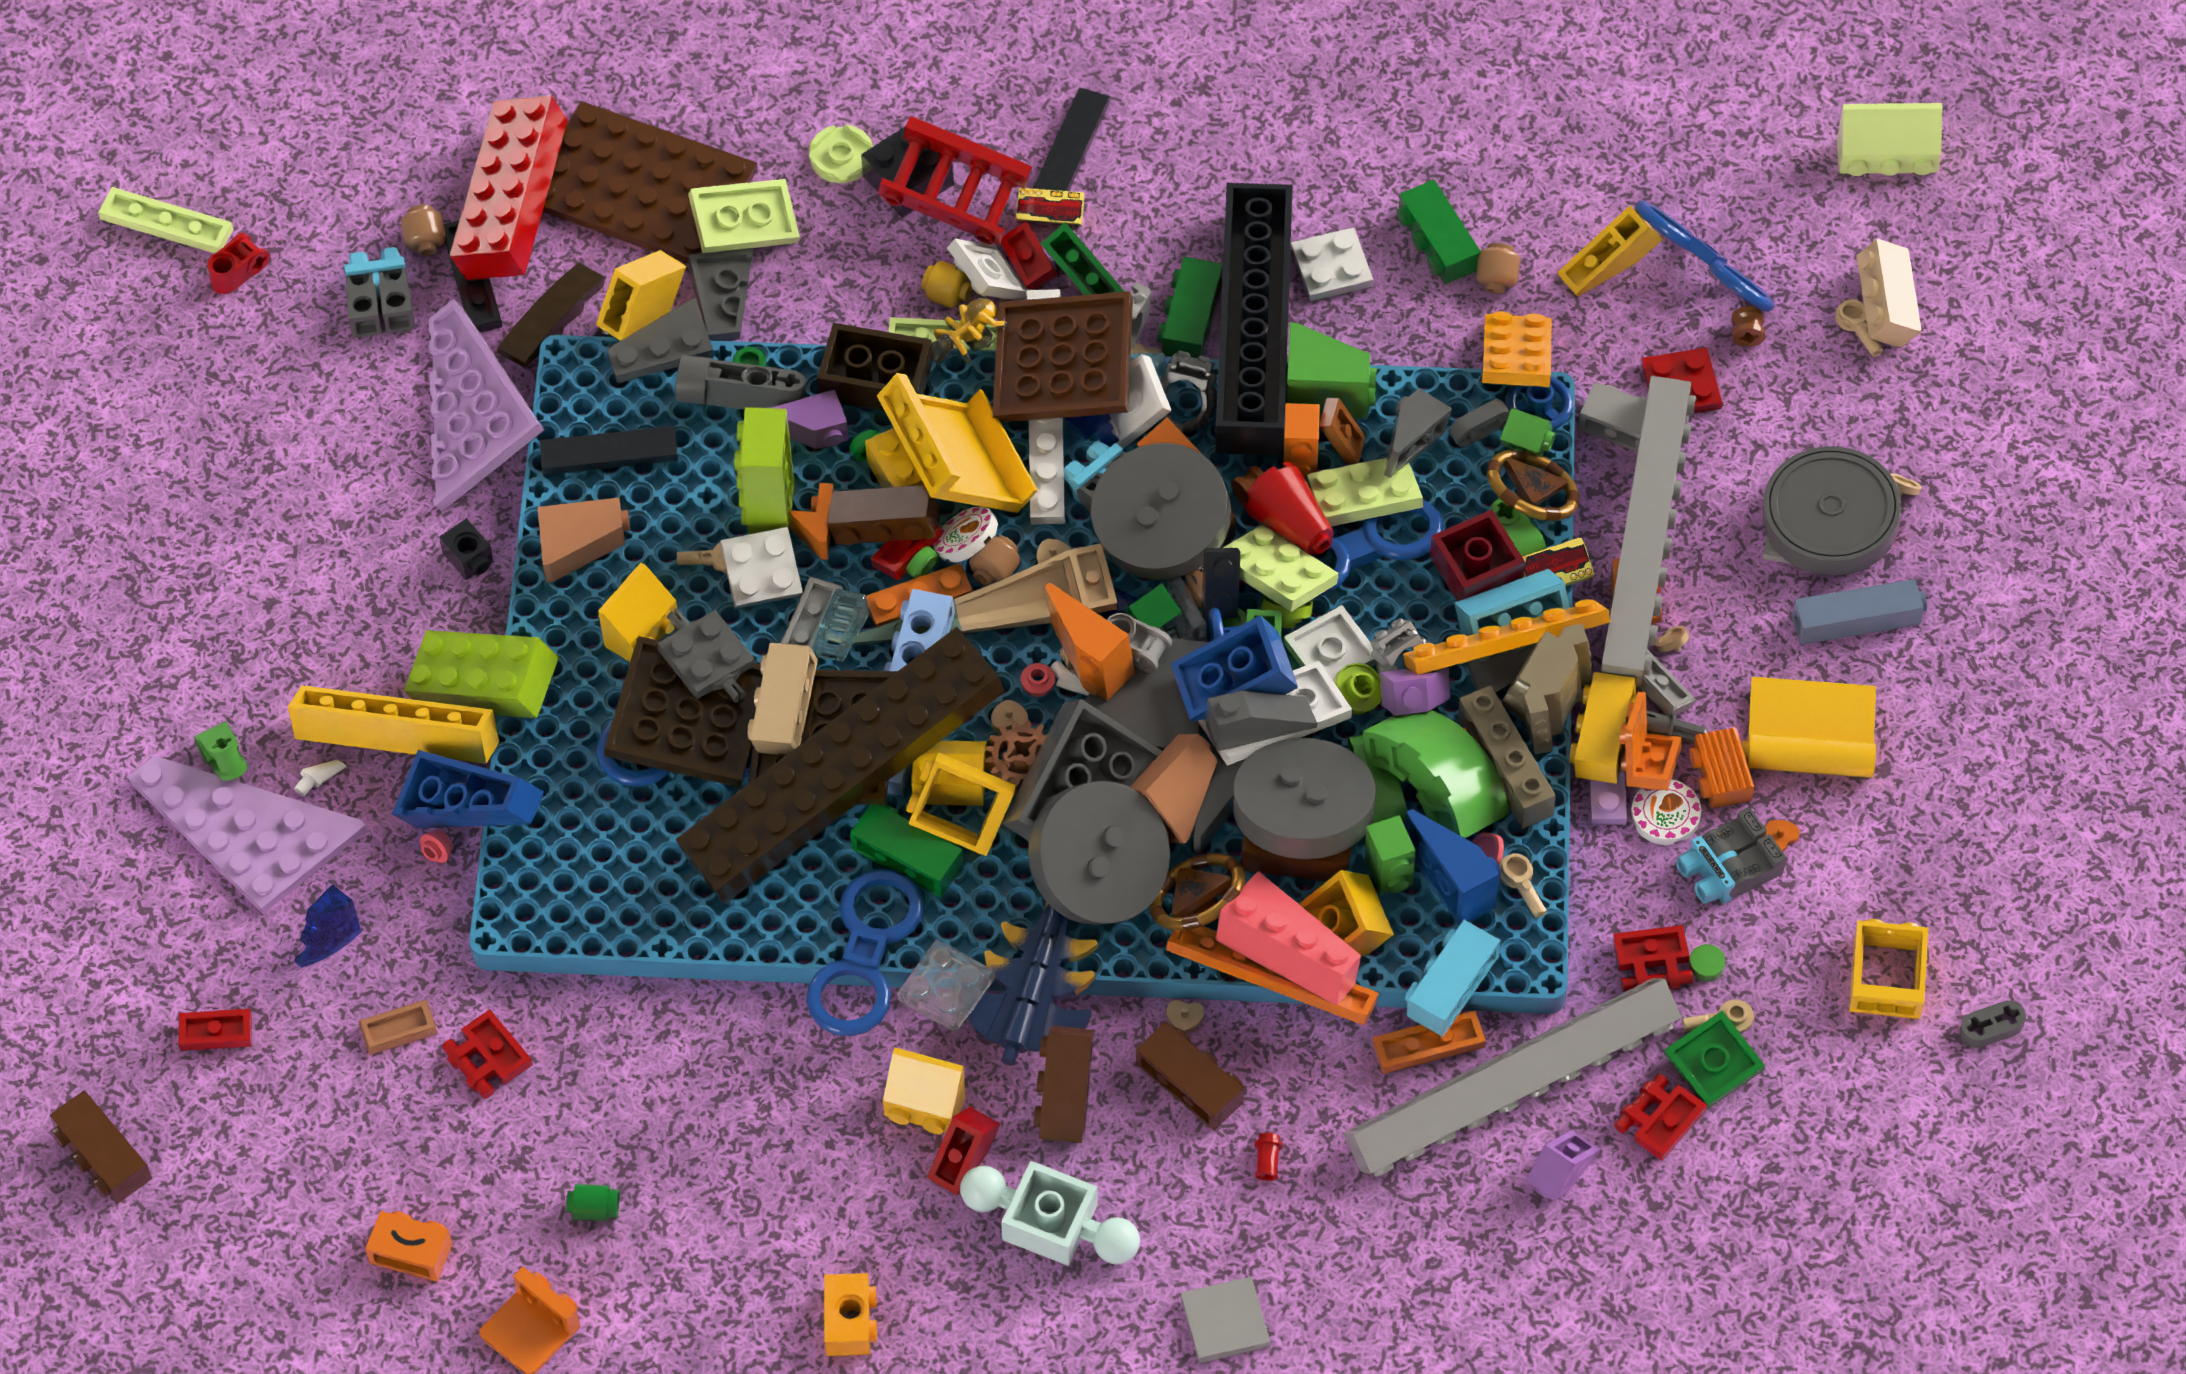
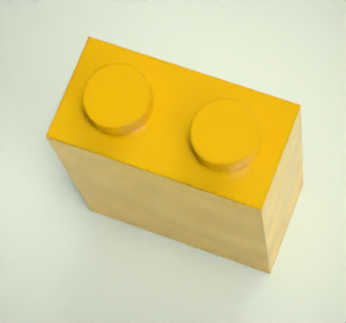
[596,250,686,341]

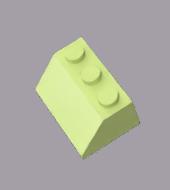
[1837,103,1942,176]

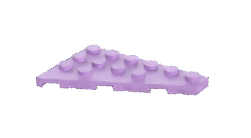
[429,299,544,512]
[128,756,367,914]

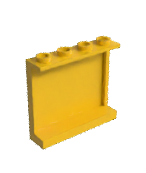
[877,373,1038,513]

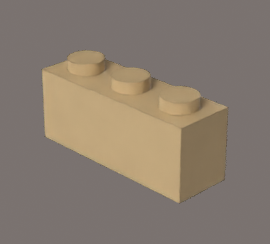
[1856,239,1922,347]
[747,643,818,755]

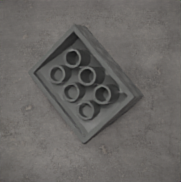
[1002,699,1162,841]

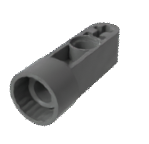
[676,354,805,410]

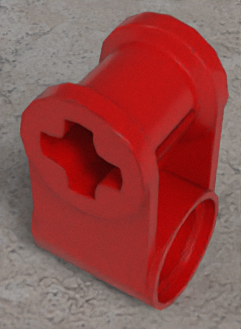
[207,232,270,294]

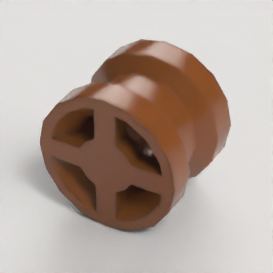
[1731,306,1765,346]
[1231,466,1264,505]

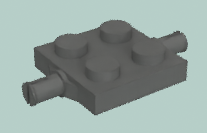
[658,608,755,703]

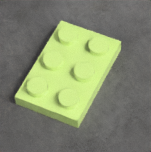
[688,179,800,253]
[1307,458,1423,526]
[1223,525,1339,612]

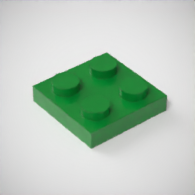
[1664,1011,1765,1109]

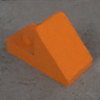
[789,483,834,560]

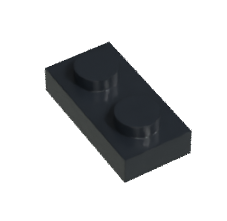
[1201,548,1241,619]

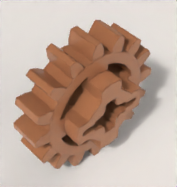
[985,720,1048,794]

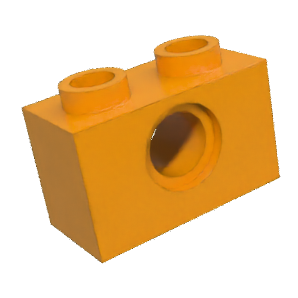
[824,1273,877,1356]

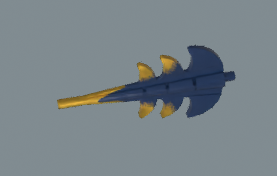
[963,902,1098,1066]

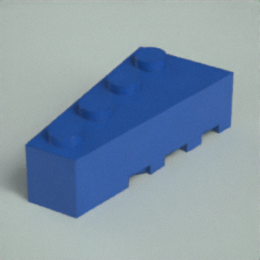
[392,750,544,828]

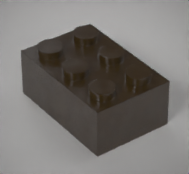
[817,323,933,411]

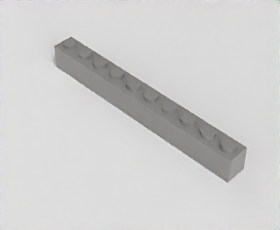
[1601,376,1696,688]
[1343,978,1682,1176]

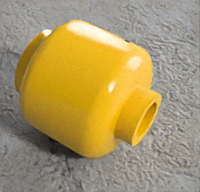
[921,261,973,308]

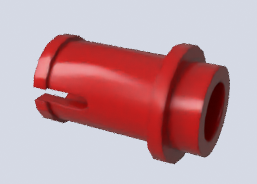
[1254,1133,1283,1181]

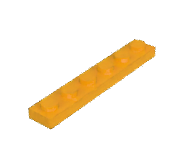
[1403,600,1611,675]

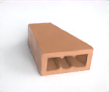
[537,498,630,583]
[1130,734,1218,844]

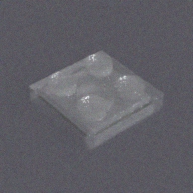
[896,939,996,1032]

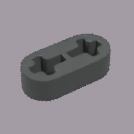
[1449,399,1510,447]
[1959,1001,2026,1048]

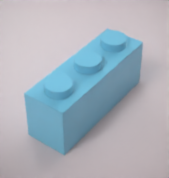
[1454,569,1570,636]
[1405,920,1501,1037]

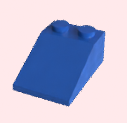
[1170,615,1298,722]
[1405,809,1501,926]

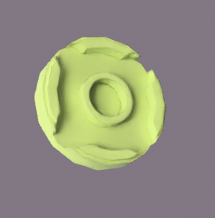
[809,125,873,183]

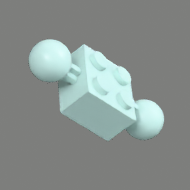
[960,1161,1140,1266]

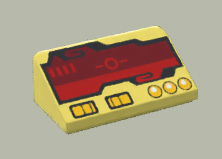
[1015,188,1085,225]
[1523,538,1595,587]

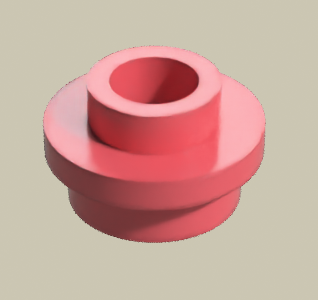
[1021,663,1055,697]
[420,829,453,863]

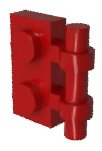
[1612,925,1693,992]
[442,1009,533,1099]
[1614,1073,1707,1161]

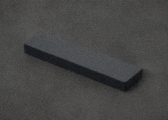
[1033,87,1110,191]
[444,221,503,333]
[540,426,678,475]

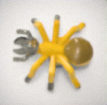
[932,298,1008,364]

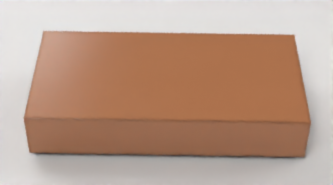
[358,999,438,1055]

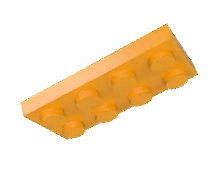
[1482,311,1552,387]

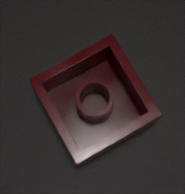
[1430,509,1525,601]

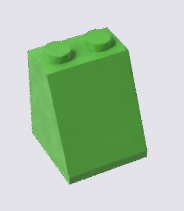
[1287,323,1377,419]

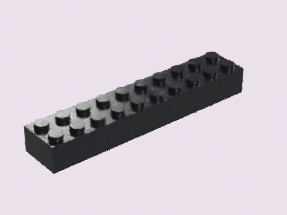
[1215,183,1293,456]

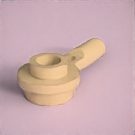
[1835,299,1883,357]
[677,543,727,573]
[1499,854,1547,919]
[1682,1000,1754,1033]

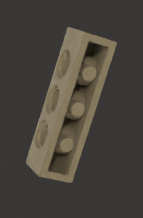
[1458,685,1556,829]

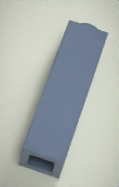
[1792,579,1927,645]

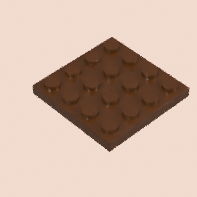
[992,291,1133,422]

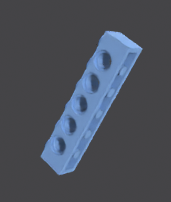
[884,589,955,797]

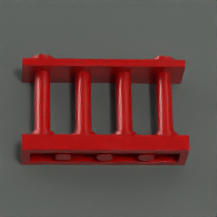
[878,115,1032,246]

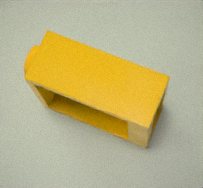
[905,752,1015,857]
[1849,919,1929,1019]

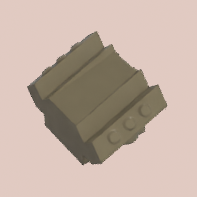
[1501,624,1592,754]

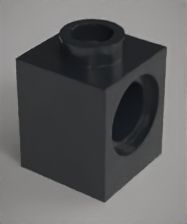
[439,518,494,580]

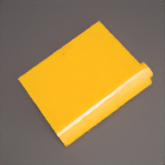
[1741,677,1876,778]

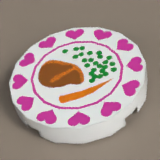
[933,507,998,563]
[1631,780,1702,846]

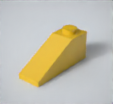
[1557,205,1663,297]

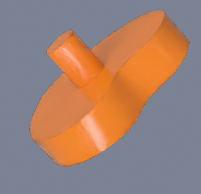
[1765,820,1800,852]

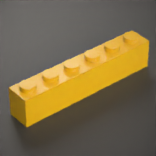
[288,685,499,764]

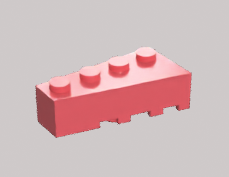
[1215,871,1361,1006]

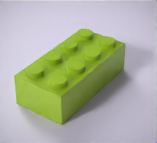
[734,407,794,535]
[404,630,559,718]

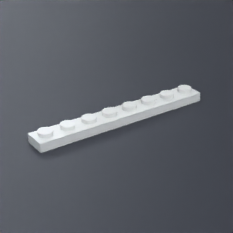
[1027,290,1065,525]

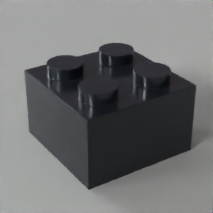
[861,126,954,218]

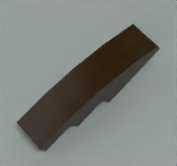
[497,263,605,367]

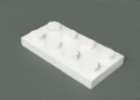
[1198,661,1352,766]

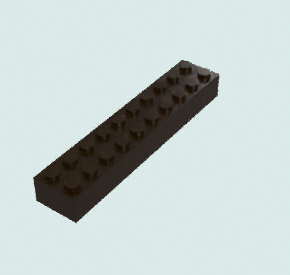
[676,627,1005,905]

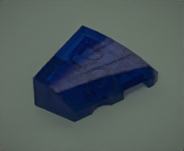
[294,884,361,968]

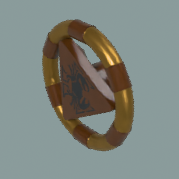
[1486,449,1580,521]
[1149,853,1245,931]

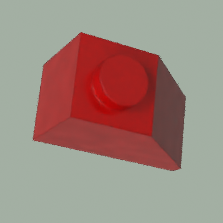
[927,1106,1001,1195]

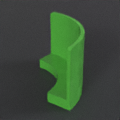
[1363,710,1509,838]

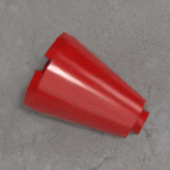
[1243,462,1334,555]

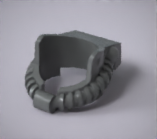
[1159,351,1217,433]

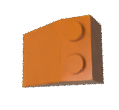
[1045,582,1135,701]

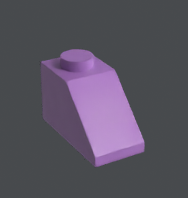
[772,389,849,449]
[1380,667,1450,716]
[1526,1130,1601,1200]

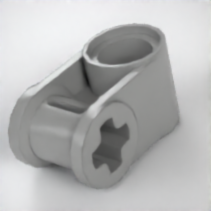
[1107,613,1173,673]

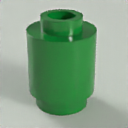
[566,1184,620,1222]

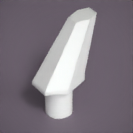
[1050,661,1090,696]
[294,760,347,797]

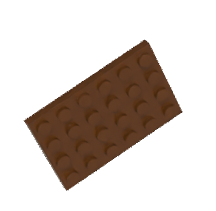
[543,101,758,264]

